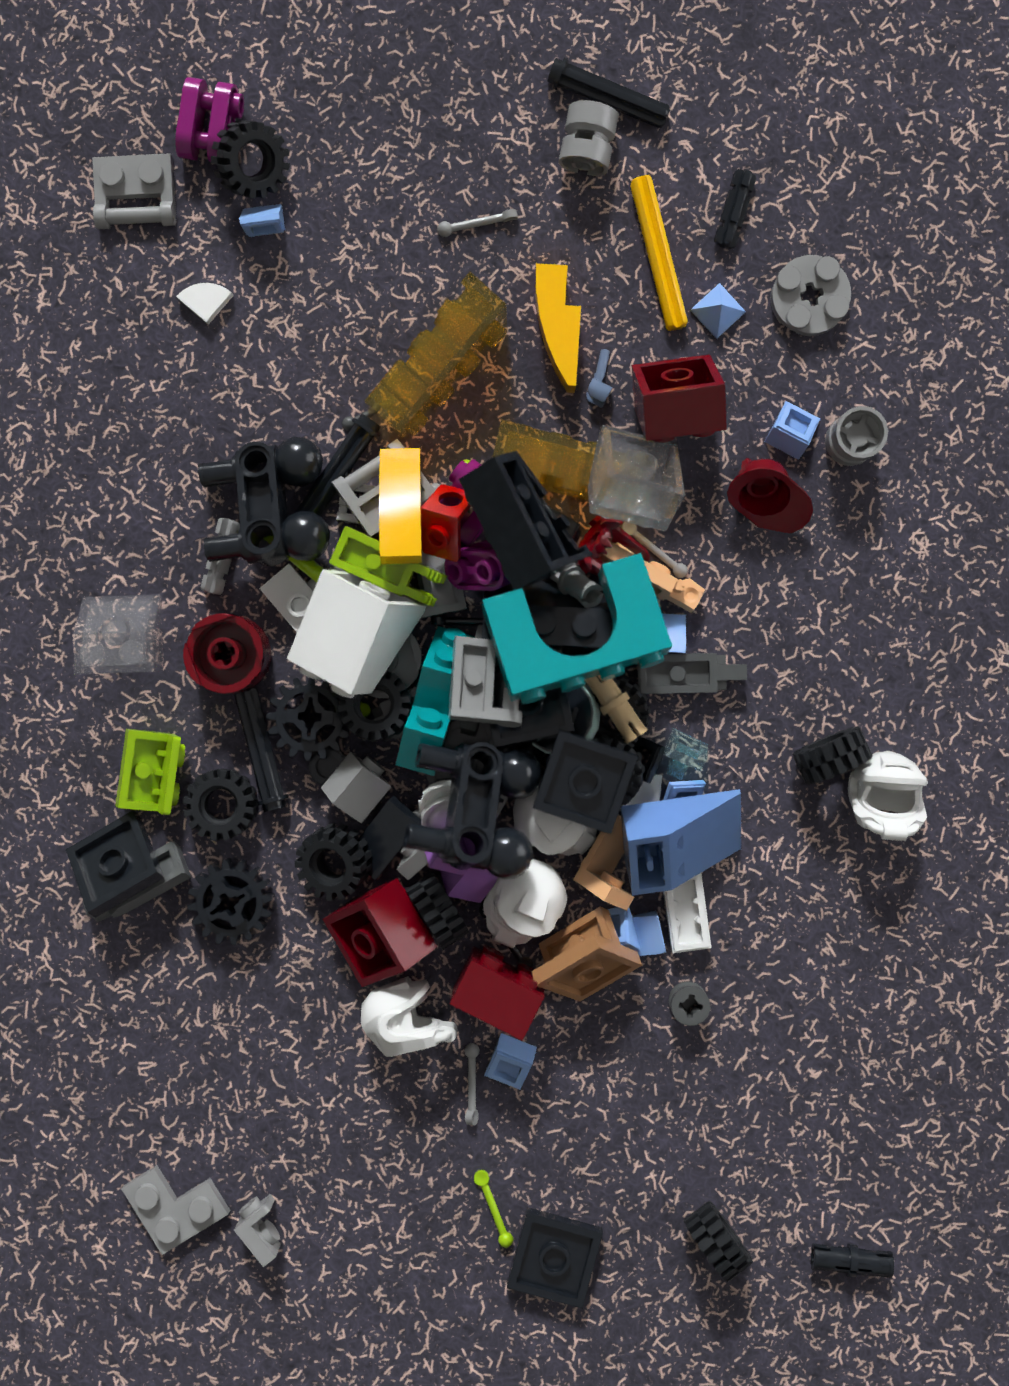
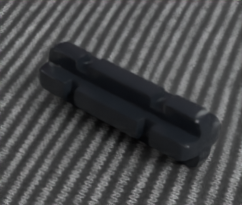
[714,169,756,249]

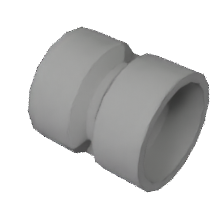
[558,100,619,176]
[825,406,888,466]

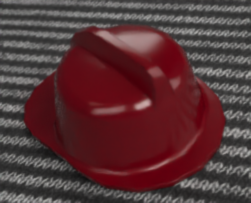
[727,458,813,534]

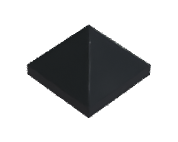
[633,737,666,784]

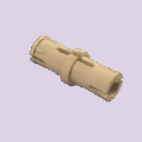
[585,675,648,744]

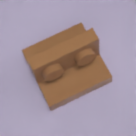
[531,906,642,1001]

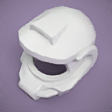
[848,751,928,841]
[513,779,597,856]
[483,859,567,948]
[361,976,457,1057]

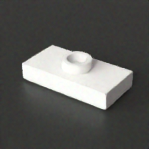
[259,563,313,632]
[663,873,712,953]

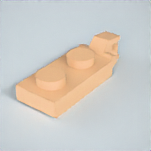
[599,542,705,613]

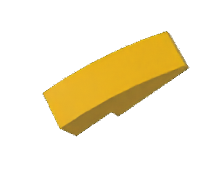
[535,263,581,393]
[379,448,422,564]

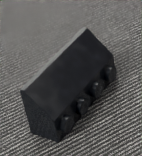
[482,581,639,664]

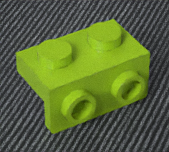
[115,729,185,815]

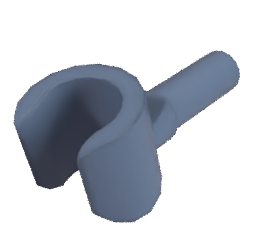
[586,349,613,408]

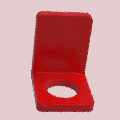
[420,484,471,562]

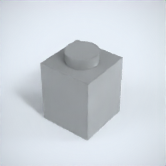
[321,751,391,823]

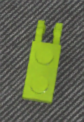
[329,526,447,607]

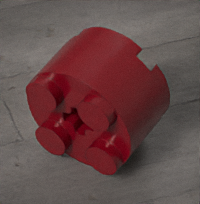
[183,613,271,694]

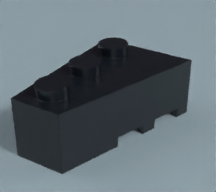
[459,451,593,590]

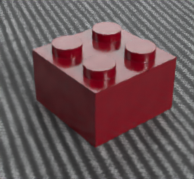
[631,354,727,443]
[322,878,437,987]
[450,945,544,1041]

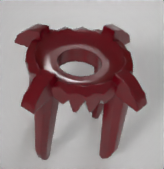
[575,515,650,578]

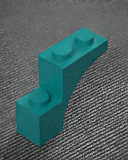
[395,626,475,776]

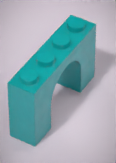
[482,553,673,704]

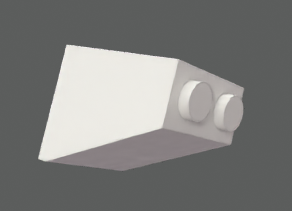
[287,569,427,698]

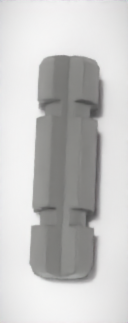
[201,518,240,595]

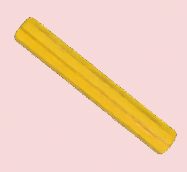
[630,175,688,331]

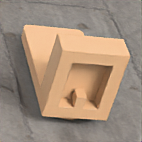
[573,814,634,911]

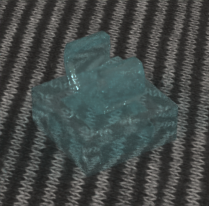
[664,728,708,780]

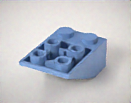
[621,789,741,896]

